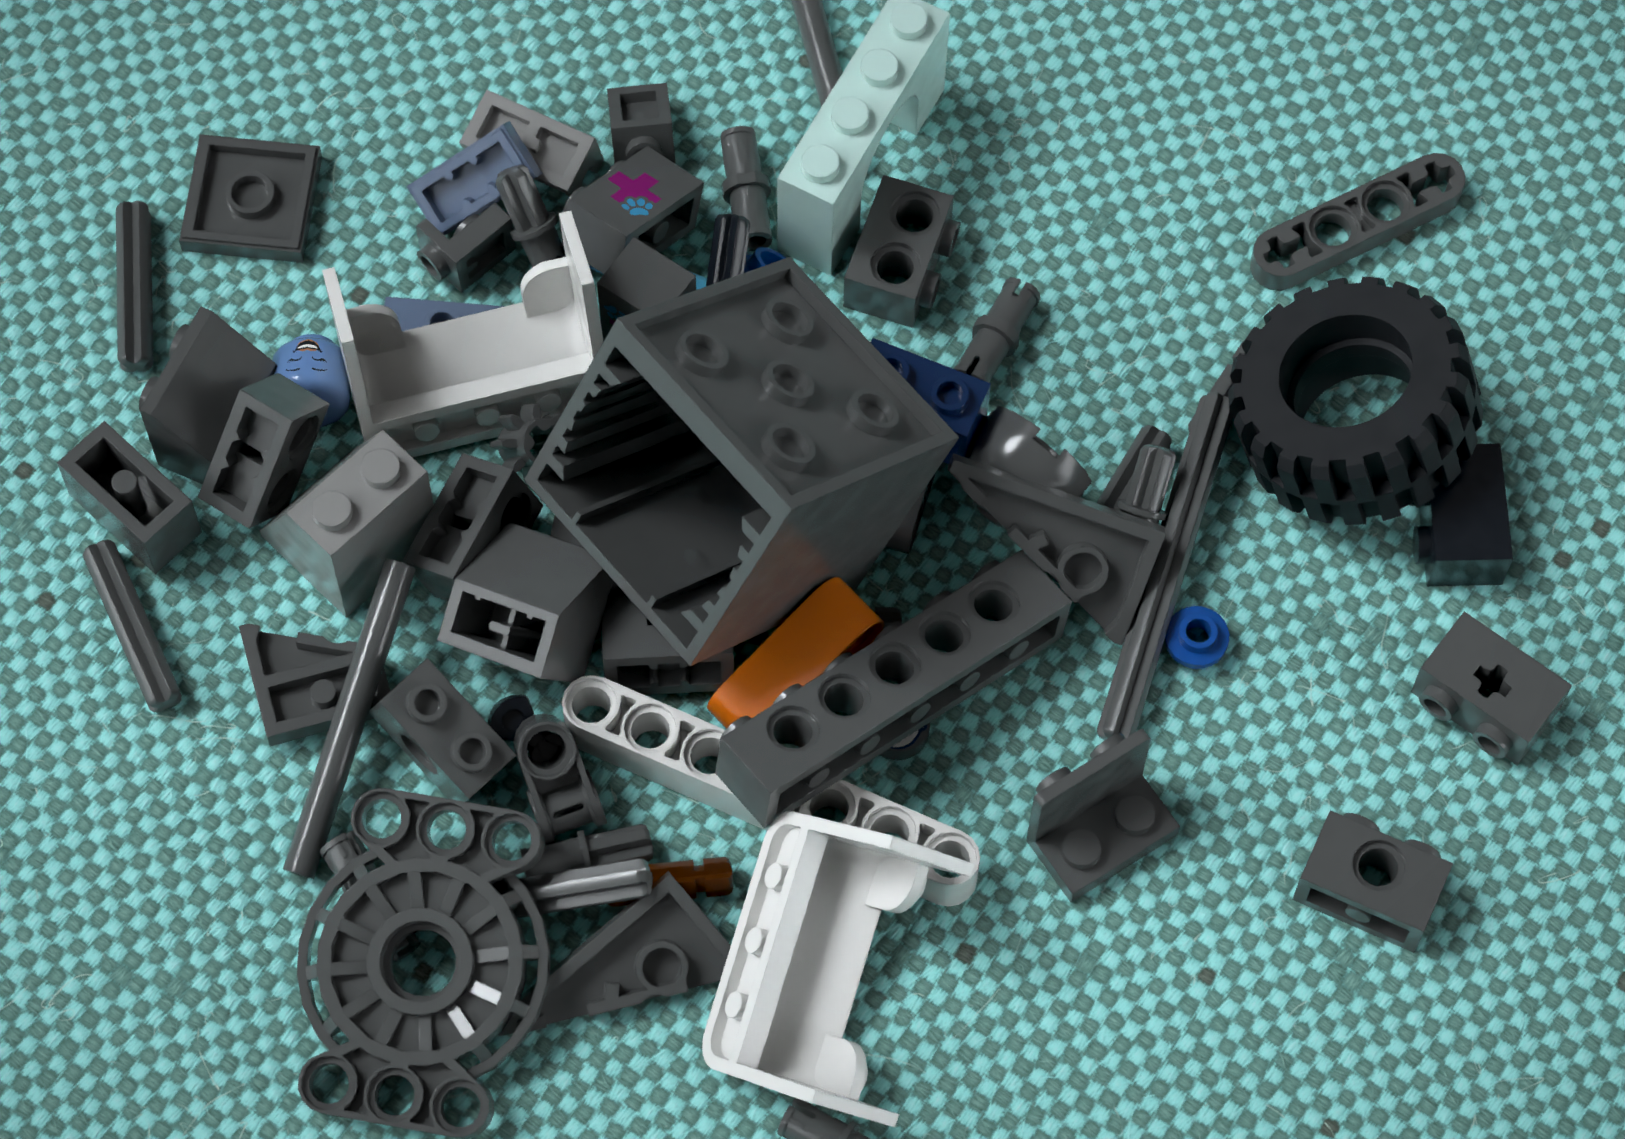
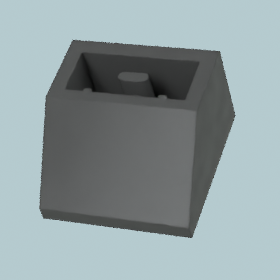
[139,306,277,484]
[437,522,613,682]

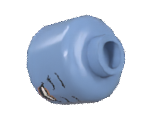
[272,334,351,428]

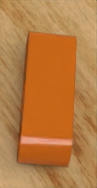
[707,577,885,729]

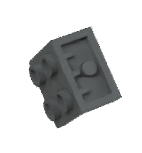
[1026,728,1180,903]

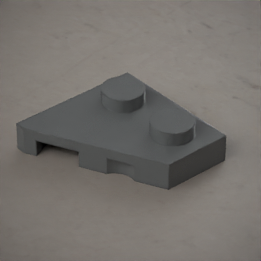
[239,624,390,746]

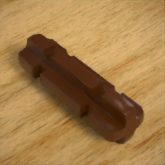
[608,857,734,907]

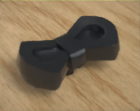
[488,694,563,763]

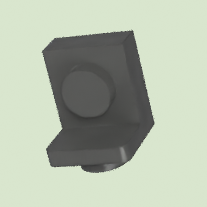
[607,83,676,164]
[416,203,516,293]

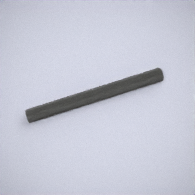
[1097,392,1233,740]

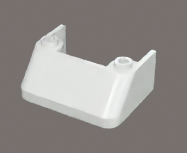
[322,210,603,457]
[702,811,975,1127]

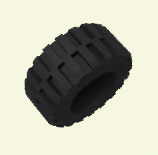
[1228,276,1483,525]

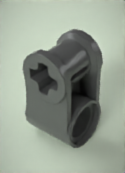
[513,713,607,845]

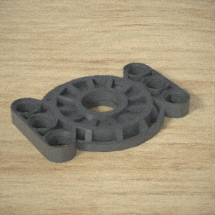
[297,788,551,1138]

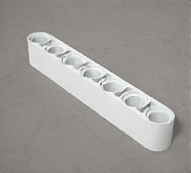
[562,675,980,907]

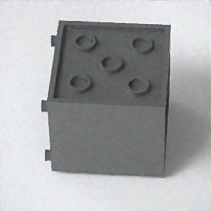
[524,257,959,666]

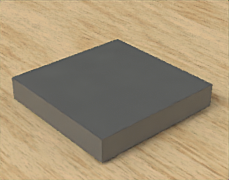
[179,134,322,263]

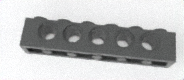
[715,550,1072,829]

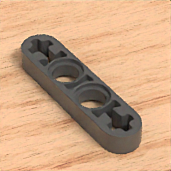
[1250,153,1465,291]

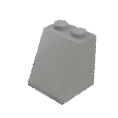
[259,430,434,618]

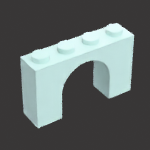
[777,0,950,276]

